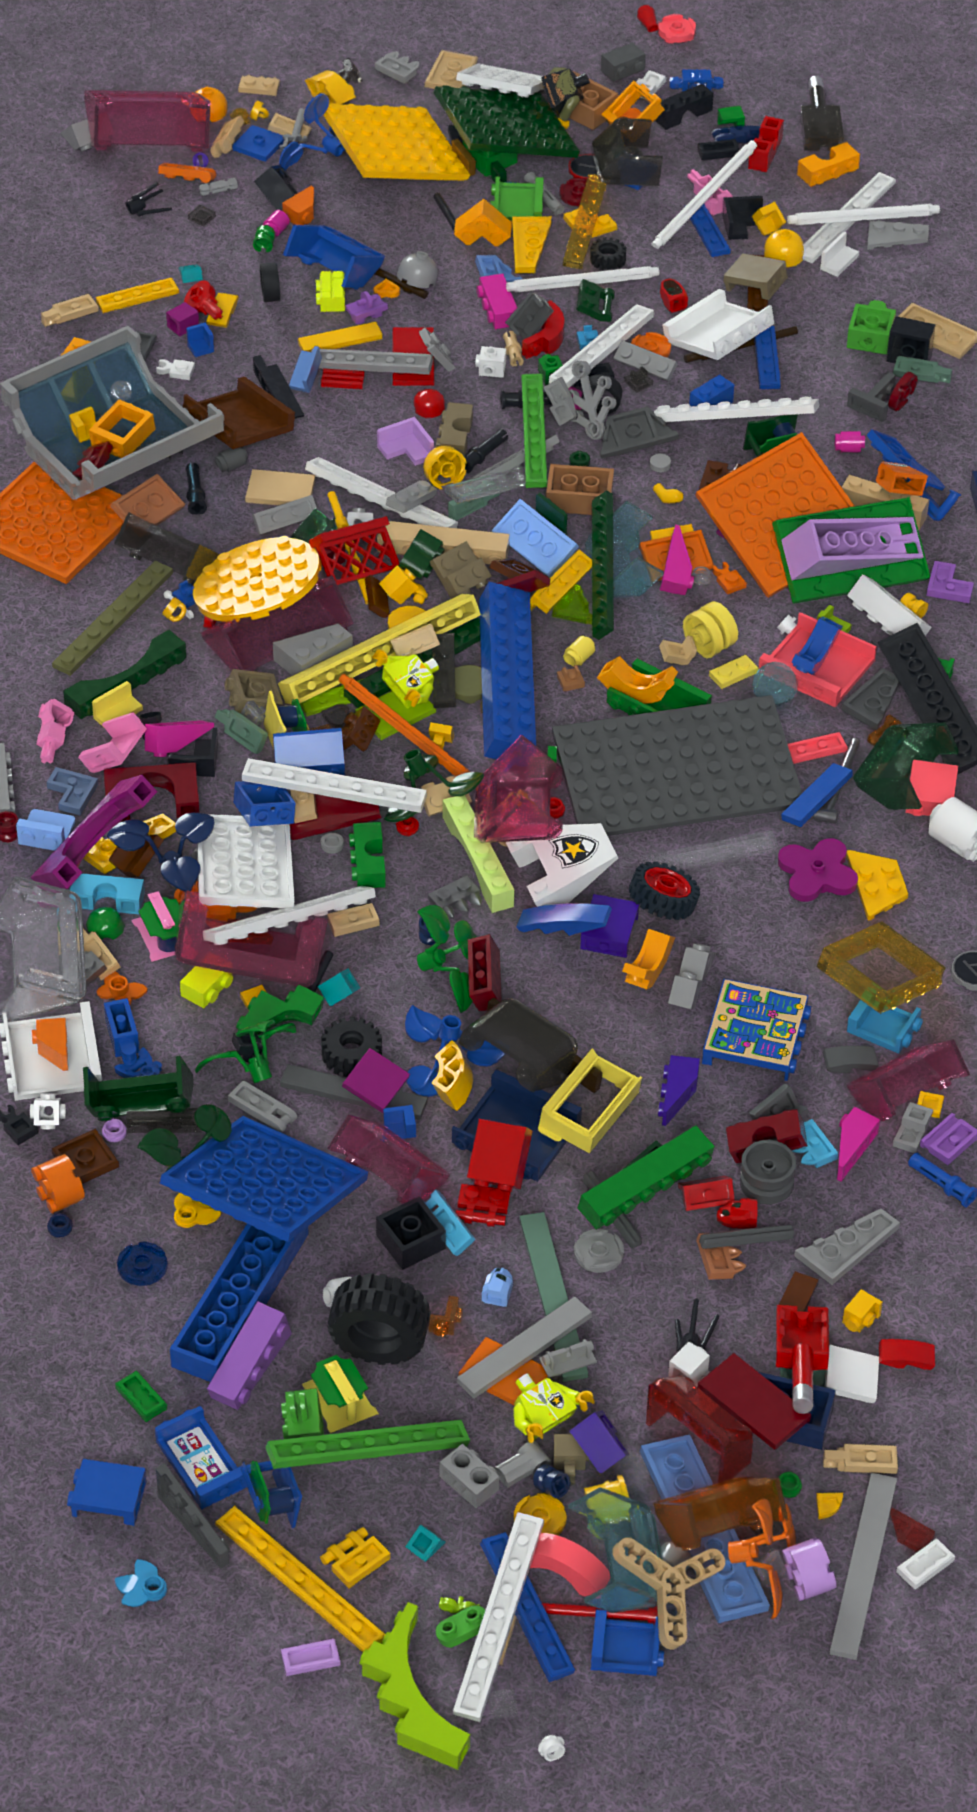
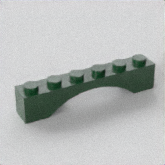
[63,630,187,719]

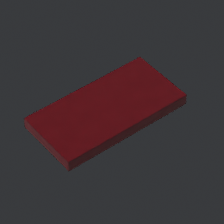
[289,779,381,840]
[697,1353,811,1450]

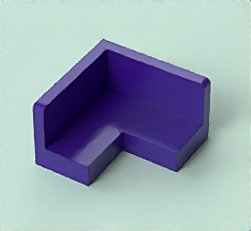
[570,1410,629,1473]

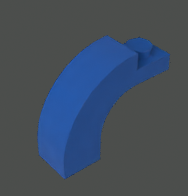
[792,616,843,675]

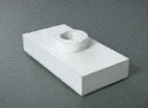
[897,1538,955,1590]

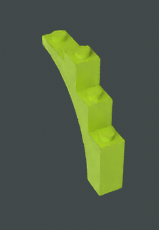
[360,1602,470,1770]

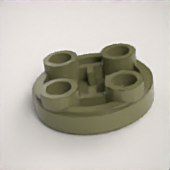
[447,665,482,704]

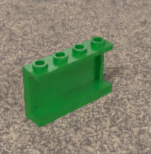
[606,658,712,715]

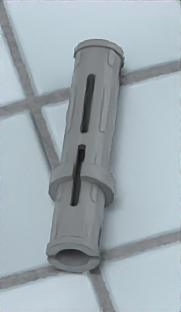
[524,172,565,215]

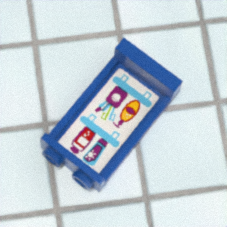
[155,1406,247,1510]

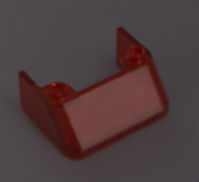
[646,1376,753,1487]

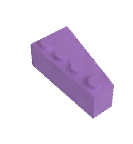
[207,1302,292,1410]

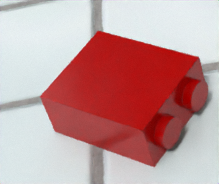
[467,1119,533,1192]

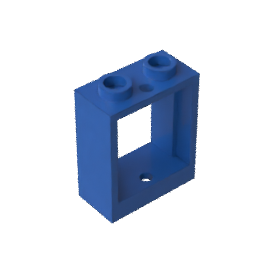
[233,781,296,827]

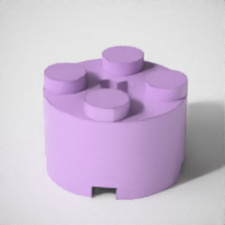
[782,1538,836,1601]

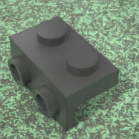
[749,1084,809,1141]

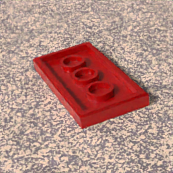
[393,327,434,386]

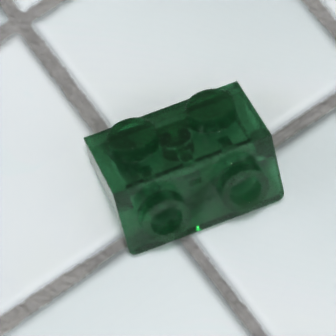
[290,508,337,543]

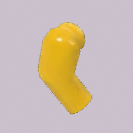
[413,583,428,604]

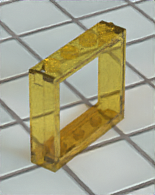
[816,921,946,1014]

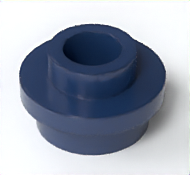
[47,1213,73,1237]

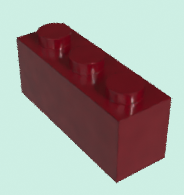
[468,934,502,1011]

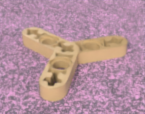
[613,1538,725,1650]

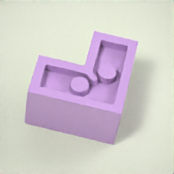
[377,417,434,465]

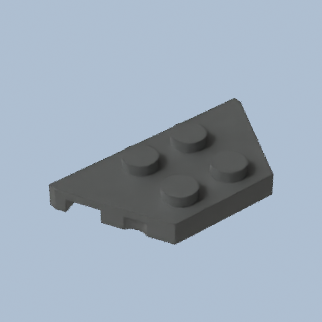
[600,406,679,459]

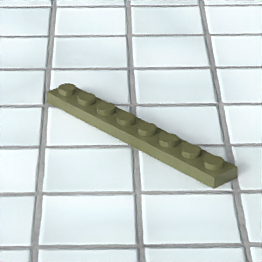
[52,561,173,676]

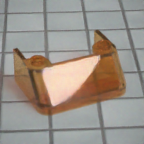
[653,1477,788,1551]

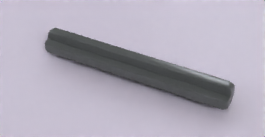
[583,1171,642,1248]
[699,1224,794,1249]

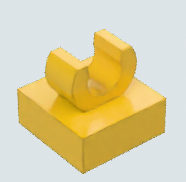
[429,722,454,749]

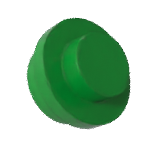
[775,1472,802,1498]

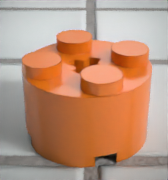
[31,1154,85,1214]

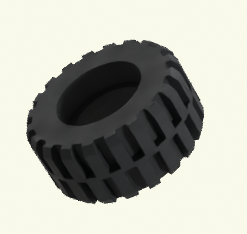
[327,1273,431,1365]

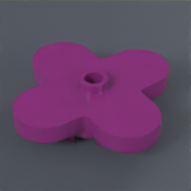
[778,838,858,902]

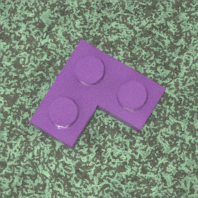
[926,561,974,603]

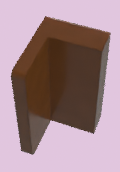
[109,834,164,877]

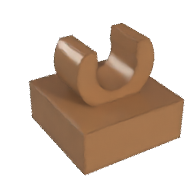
[557,665,585,692]

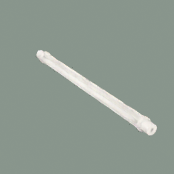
[652,140,757,249]
[787,204,940,225]
[506,266,659,292]

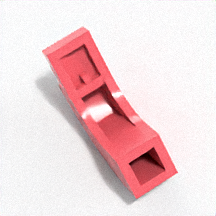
[530,1533,612,1596]

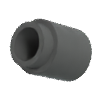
[215,447,248,472]

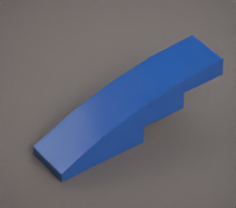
[516,904,612,936]

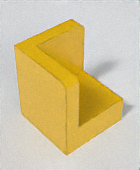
[752,202,786,236]
[69,407,96,443]

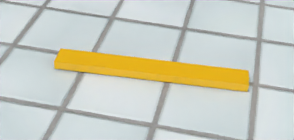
[215,1506,385,1652]

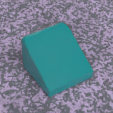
[178,264,203,283]
[405,1524,446,1562]

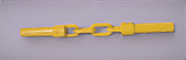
[327,491,368,604]

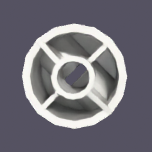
[929,797,977,862]

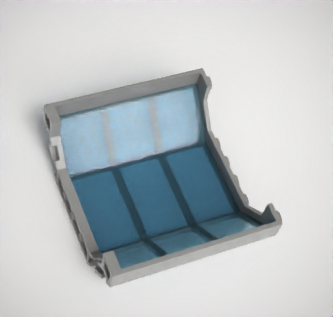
[0,326,225,500]

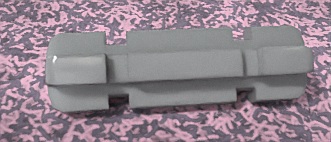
[199,177,238,196]

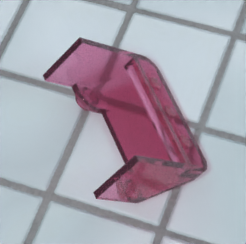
[847,1039,970,1122]
[328,1115,450,1204]

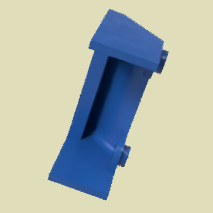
[283,225,385,290]

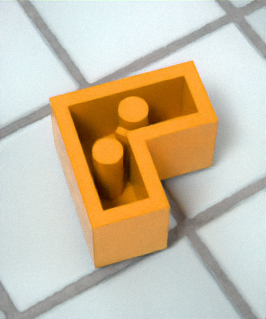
[454,199,512,246]

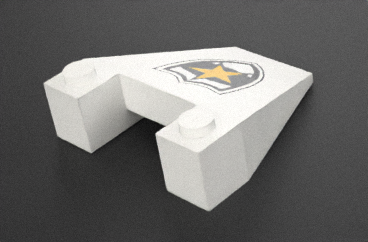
[503,823,618,907]

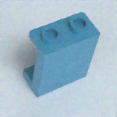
[847,986,923,1054]

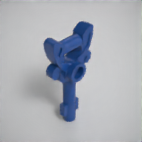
[115,1047,162,1078]

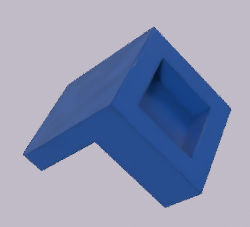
[186,322,214,357]
[383,1105,416,1140]

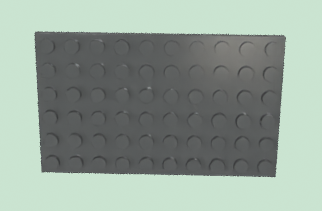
[552,695,802,836]

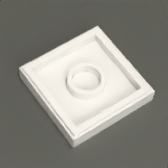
[824,1345,879,1403]

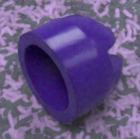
[193,152,208,167]

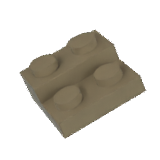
[430,541,491,598]
[224,669,283,715]

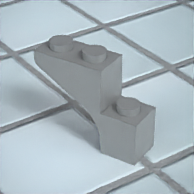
[668,943,716,1009]

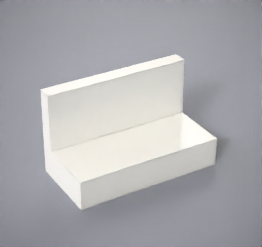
[821,231,859,277]

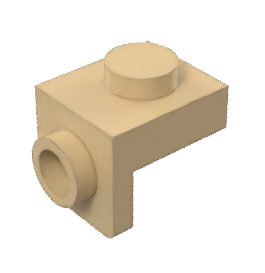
[659,635,697,665]

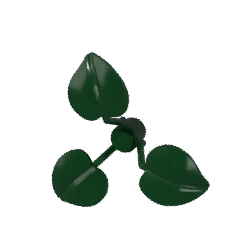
[384,749,485,822]
[137,1104,232,1171]

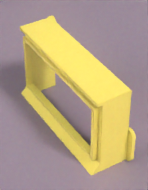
[538,1048,642,1153]

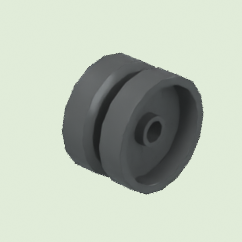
[740,1140,796,1205]

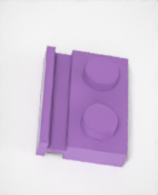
[920,1113,977,1165]

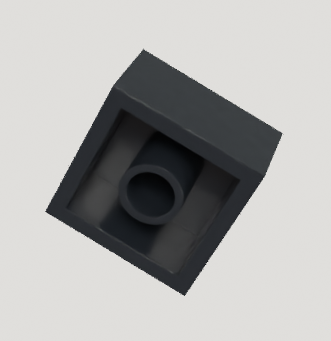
[886,316,936,363]
[376,1196,446,1270]

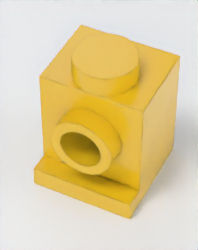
[842,1289,883,1333]

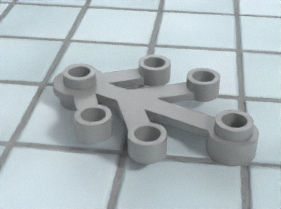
[569,360,616,440]

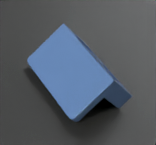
[289,346,322,393]

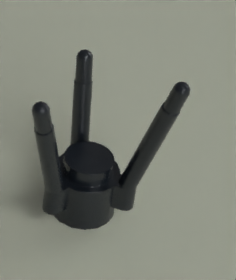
[125,182,172,217]
[675,1298,719,1352]

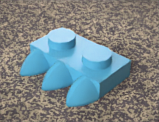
[792,1119,838,1168]

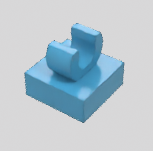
[576,325,598,350]

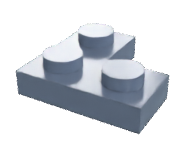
[47,767,98,816]

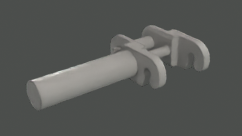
[279,108,308,155]

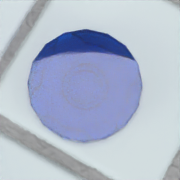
[117,1242,168,1286]

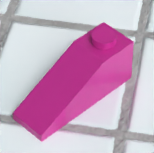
[660,525,694,595]
[145,720,214,757]
[837,1107,880,1181]

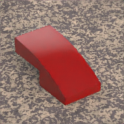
[879,1339,935,1370]

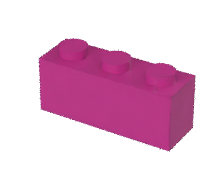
[477,273,517,329]

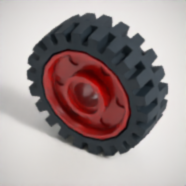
[629,861,701,920]

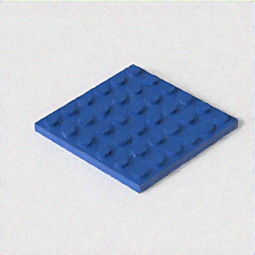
[160,1116,368,1242]

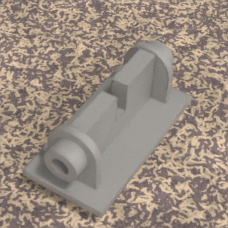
[539,1339,597,1378]

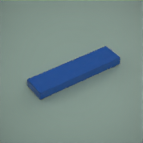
[685,204,731,257]
[754,326,781,389]
[781,763,853,827]

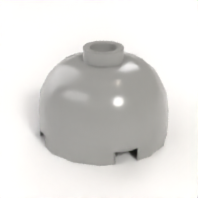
[397,251,438,288]

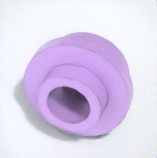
[102,1119,127,1142]

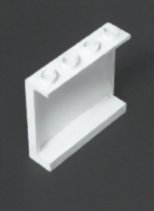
[663,289,774,360]
[0,1001,102,1101]

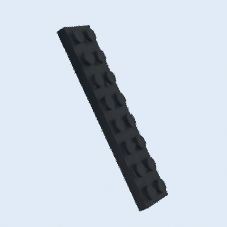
[878,623,977,775]

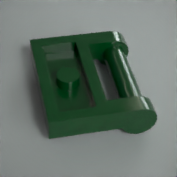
[576,279,615,322]

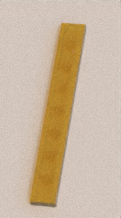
[562,174,608,269]

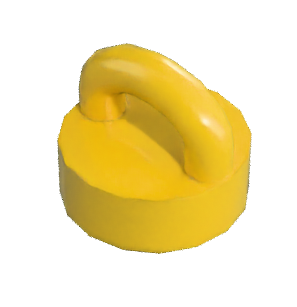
[250,100,269,121]
[162,597,186,622]

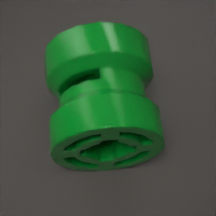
[253,225,276,252]

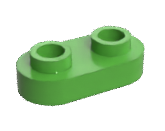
[436,1606,485,1647]

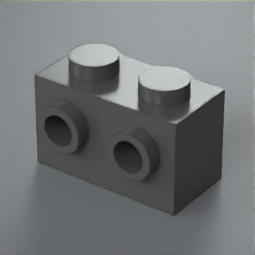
[601,42,646,82]

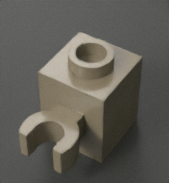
[554,1434,590,1484]

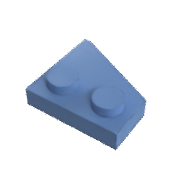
[475,255,522,283]

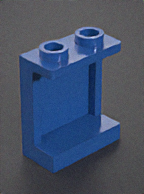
[67,1459,147,1526]
[591,1610,664,1676]

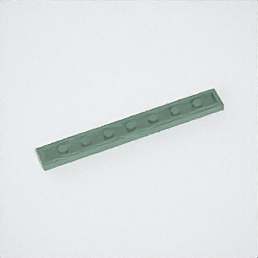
[519,1212,588,1382]

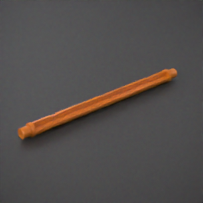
[338,674,470,777]

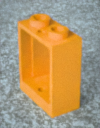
[602,81,665,142]
[89,399,156,458]

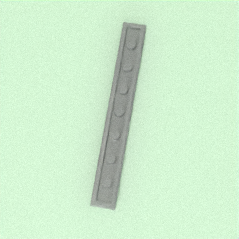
[830,1473,897,1660]

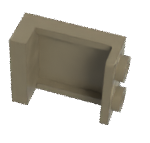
[723,253,788,300]

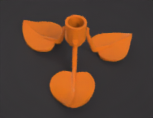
[728,1499,796,1619]

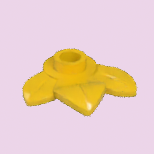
[174,1193,221,1228]

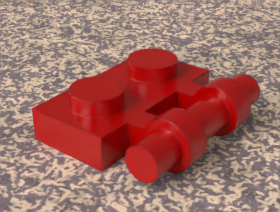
[455,1184,511,1227]

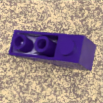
[658,1055,700,1126]

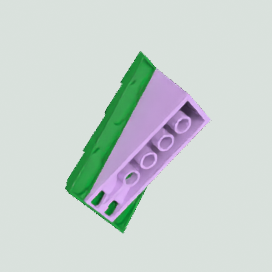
[772,497,931,604]

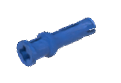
[908,1152,977,1208]

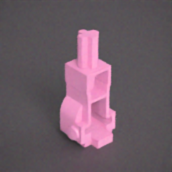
[687,169,733,215]
[36,699,74,764]

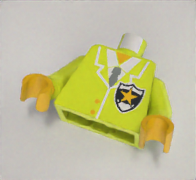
[372,649,439,709]
[513,1373,595,1443]

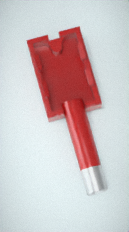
[776,1305,829,1414]

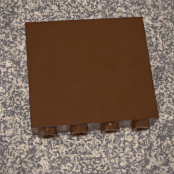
[182,376,295,449]

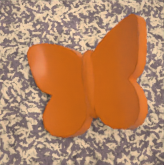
[97,971,148,1006]

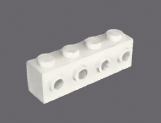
[847,574,932,636]

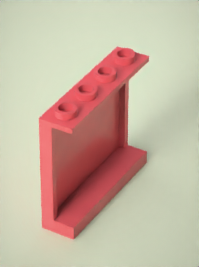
[758,612,877,707]

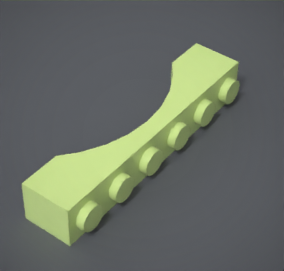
[443,795,514,913]

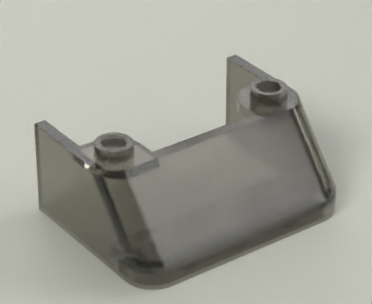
[591,117,663,186]
[114,512,219,585]

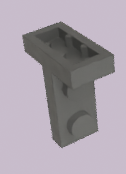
[847,372,896,422]

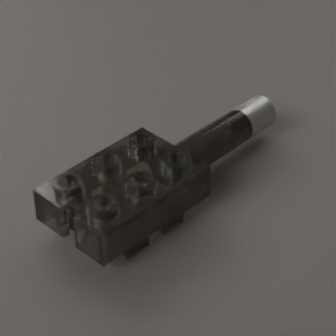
[800,76,844,151]

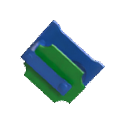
[241,1461,302,1528]

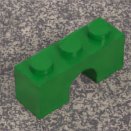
[349,822,386,888]

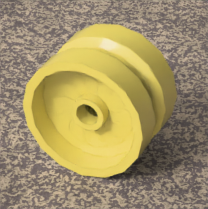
[683,601,738,659]

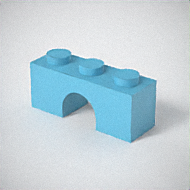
[69,874,145,914]

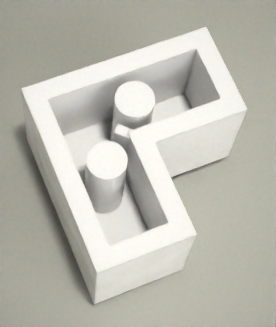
[667,1342,720,1418]

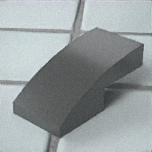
[822,1045,879,1073]

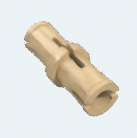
[503,331,524,366]

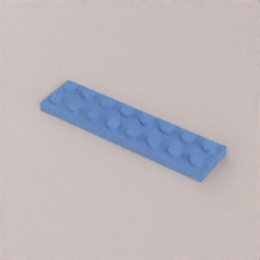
[640,1434,770,1623]

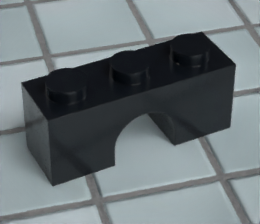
[655,84,714,130]

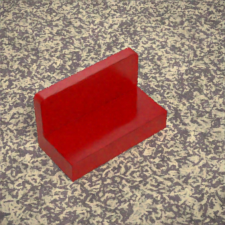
[678,1176,735,1211]

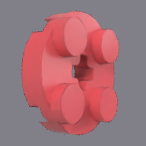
[658,14,696,44]

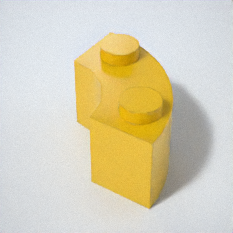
[305,70,356,105]
[431,1040,473,1111]

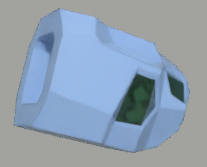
[482,1268,513,1307]

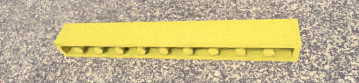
[278,594,481,704]

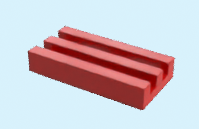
[321,369,364,389]

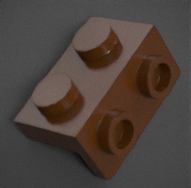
[341,706,380,752]

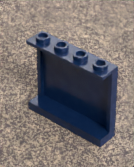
[452,1069,582,1182]

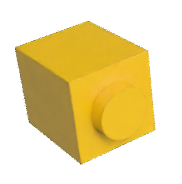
[379,565,419,604]

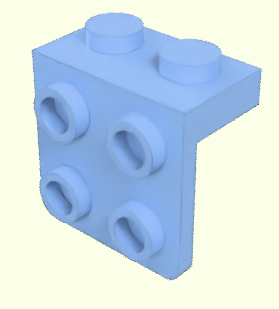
[16,809,75,851]

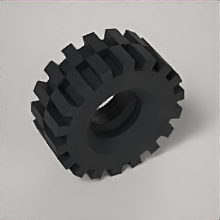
[321,1017,382,1077]

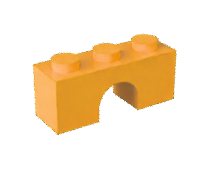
[797,142,860,187]

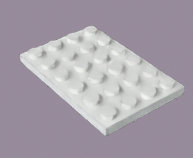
[197,814,294,909]

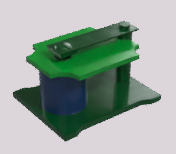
[743,414,798,457]

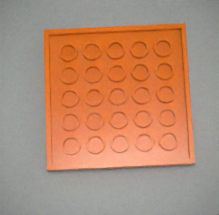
[695,432,855,598]
[0,462,127,584]

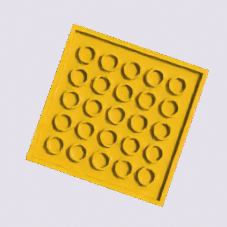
[323,103,470,181]

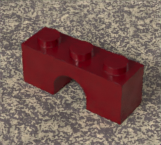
[726,1109,808,1163]

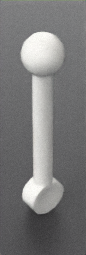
[164,590,194,619]

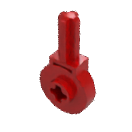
[184,280,223,320]

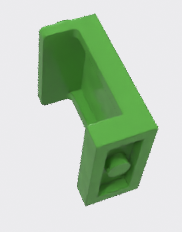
[491,177,544,220]

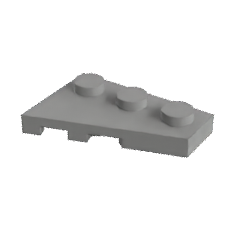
[867,221,929,250]

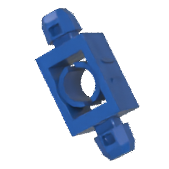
[669,70,724,92]

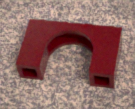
[104,762,200,822]

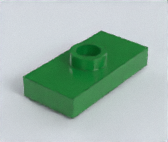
[115,1370,167,1422]

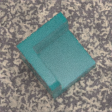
[318,968,360,1006]

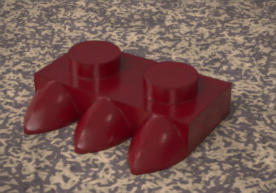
[72,441,113,479]

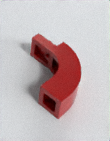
[522,300,564,359]

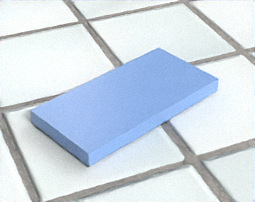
[492,499,579,578]

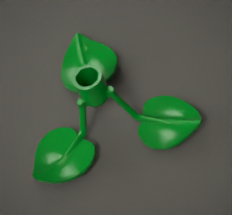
[417,905,477,1013]
[195,1020,296,1084]

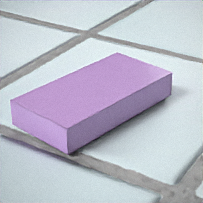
[281,1638,340,1676]

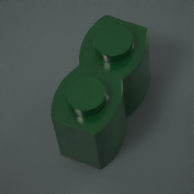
[399,529,445,581]

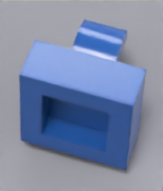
[172,580,196,608]

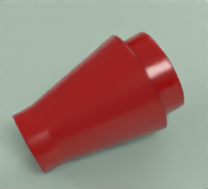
[637,5,658,32]

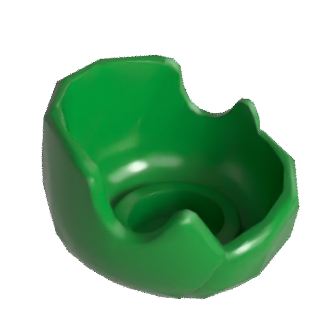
[86,907,125,940]

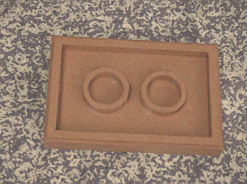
[110,474,186,538]

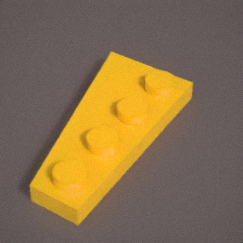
[512,216,552,273]
[83,814,176,875]

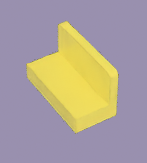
[92,681,143,727]

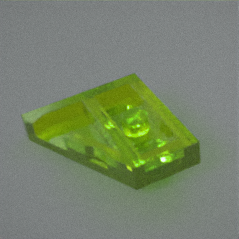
[552,584,592,625]

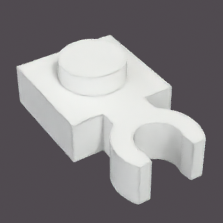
[156,359,195,380]

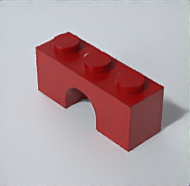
[748,116,784,172]

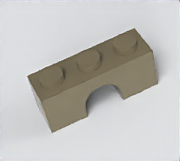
[436,402,473,456]

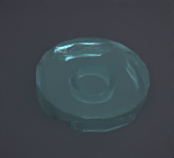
[753,662,798,707]

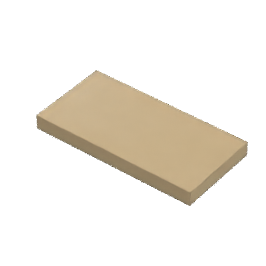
[898,303,977,359]

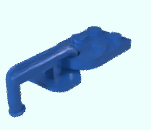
[866,429,961,521]

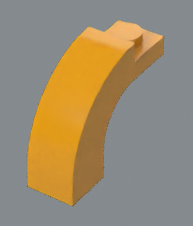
[597,656,678,704]
[622,929,675,989]

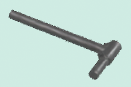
[811,738,860,824]

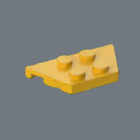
[846,850,908,920]

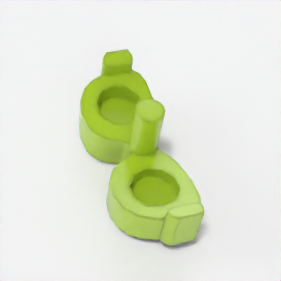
[439,1596,480,1614]

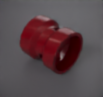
[0,811,18,842]

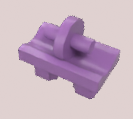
[346,291,388,325]

